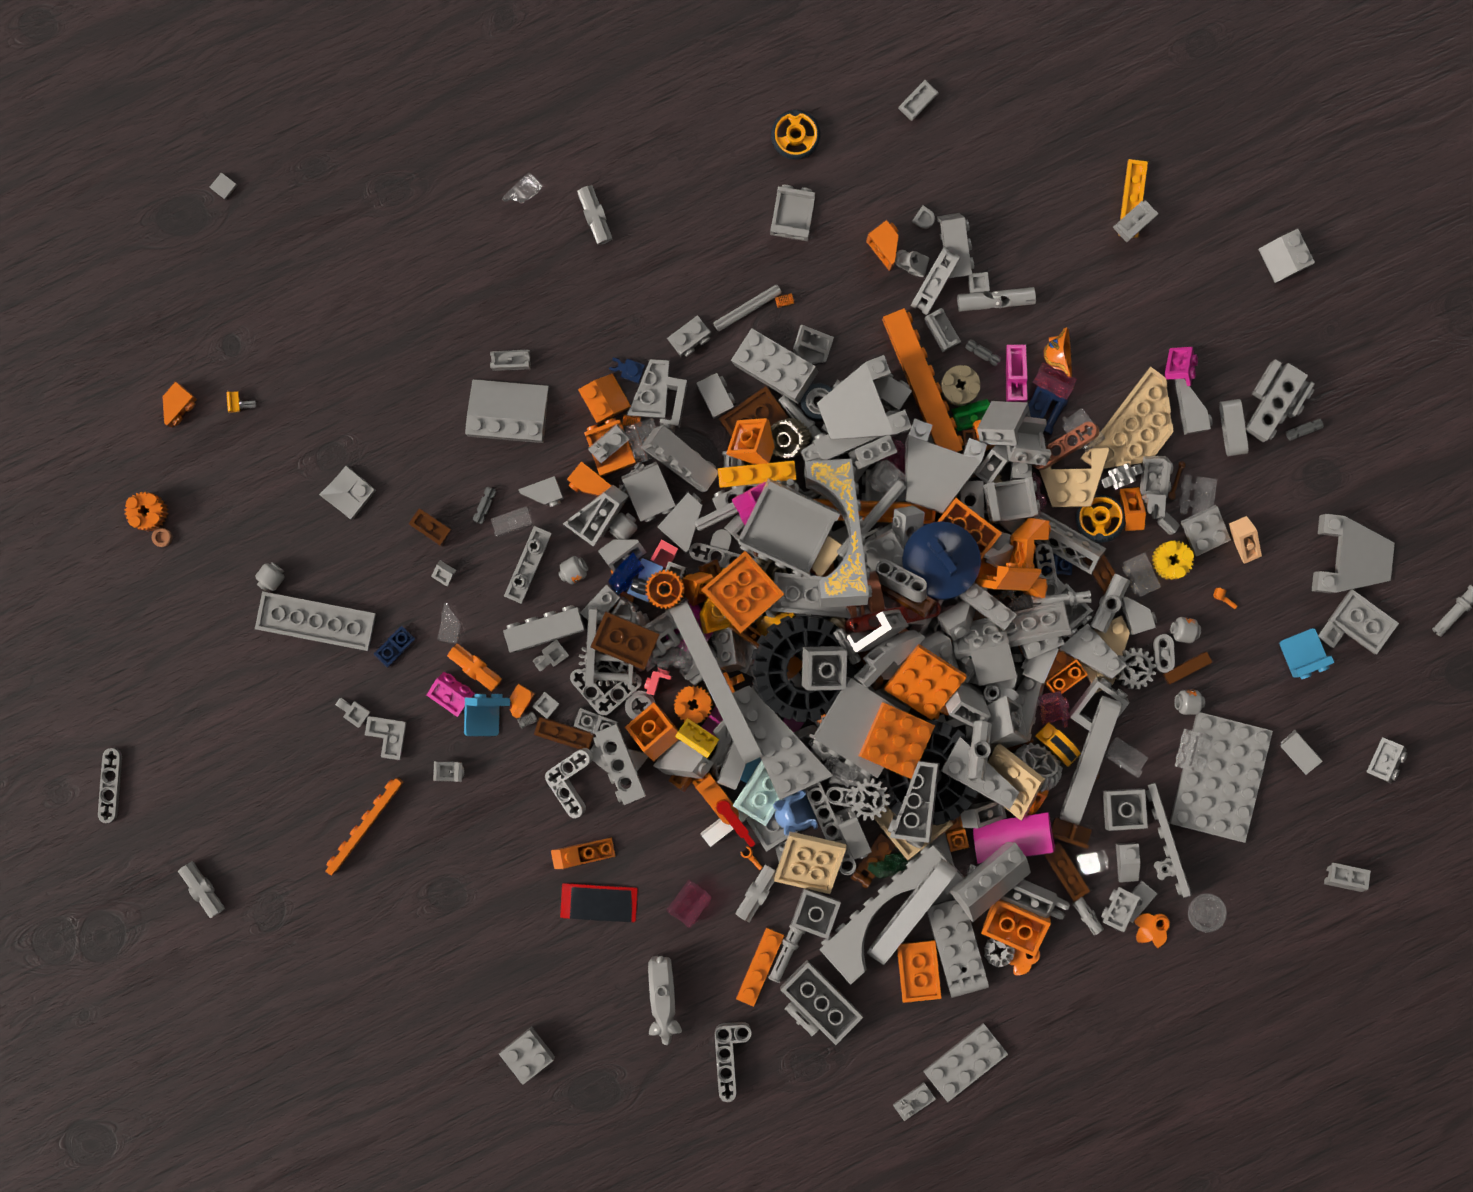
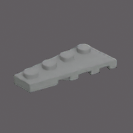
[941,737,1019,810]

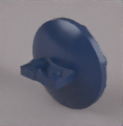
[902,522,981,600]

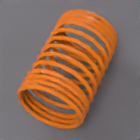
[775,293,794,308]
[623,415,641,428]

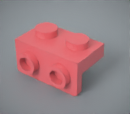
[644,668,673,695]

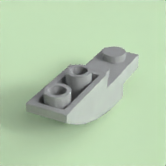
[854,630,925,688]

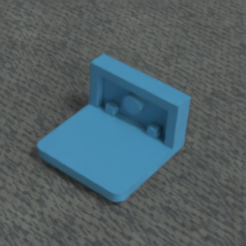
[1279,629,1334,679]
[464,694,510,736]

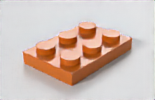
[897,940,941,1003]

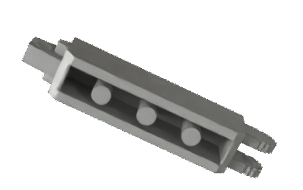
[801,409,900,461]
[967,864,1070,919]

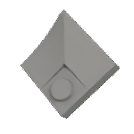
[319,466,376,520]

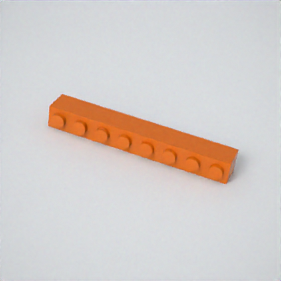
[882,308,964,453]

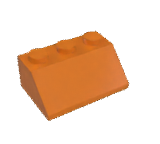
[981,899,1051,957]

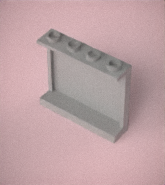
[738,478,840,577]
[809,676,901,778]

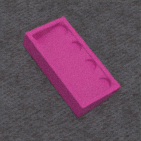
[973,812,1056,864]

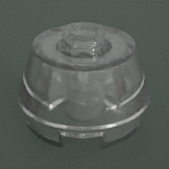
[1188,894,1227,932]

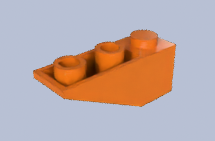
[551,838,615,869]

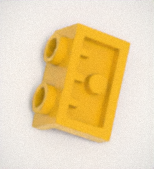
[675,718,720,758]

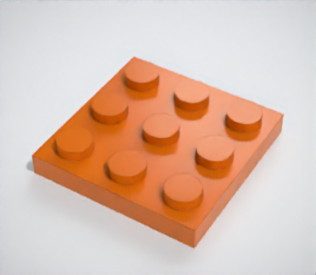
[702,551,784,634]
[884,644,967,720]
[859,702,935,779]

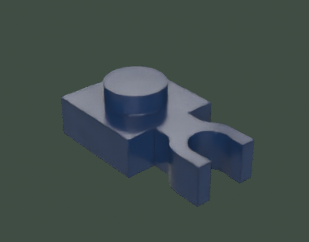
[609,357,645,384]

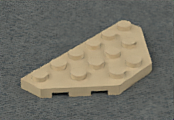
[1081,367,1174,468]

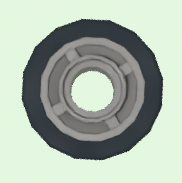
[801,383,833,421]

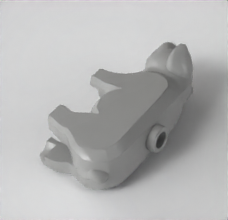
[648,956,682,1045]

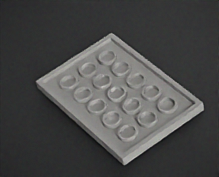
[1169,712,1273,843]

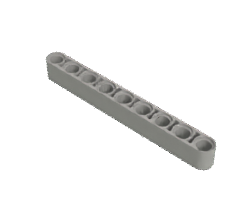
[669,601,763,764]

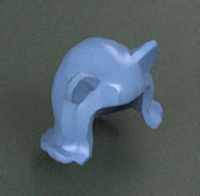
[773,789,818,836]

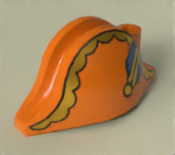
[1044,327,1072,377]

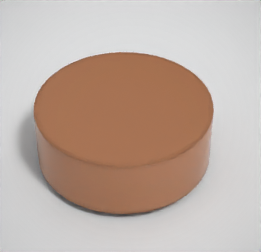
[152,528,172,547]

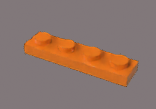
[736,927,784,1007]

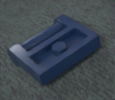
[1028,385,1068,435]

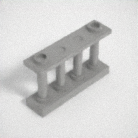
[585,607,639,688]

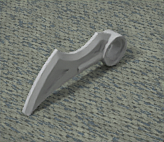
[710,720,732,779]

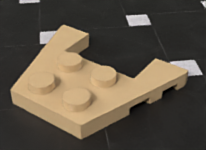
[1040,448,1109,507]

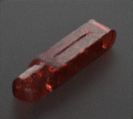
[845,601,941,632]

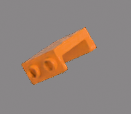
[584,418,636,477]

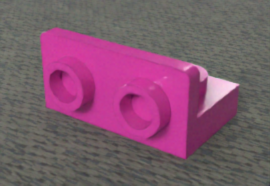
[1165,347,1198,386]
[427,672,475,717]

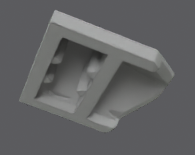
[793,325,834,365]

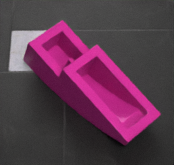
[1006,345,1028,402]

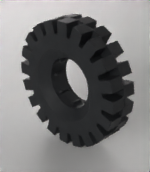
[750,614,859,722]
[875,720,978,826]

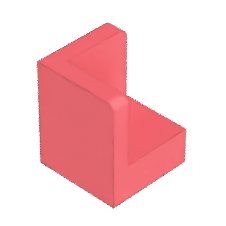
[650,539,679,569]

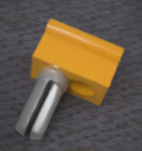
[226,392,256,413]

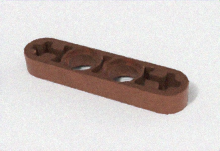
[1032,422,1099,470]

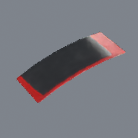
[560,883,638,922]

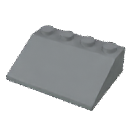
[465,379,549,443]

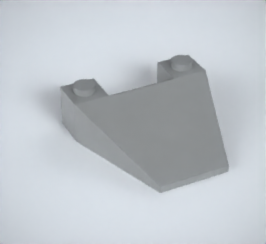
[817,355,912,439]
[905,418,987,513]
[1312,514,1395,593]

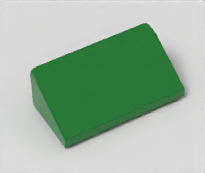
[951,399,990,432]

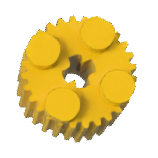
[1152,540,1194,580]

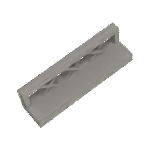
[1034,511,1106,574]

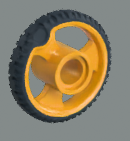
[771,110,820,160]
[1076,495,1126,543]

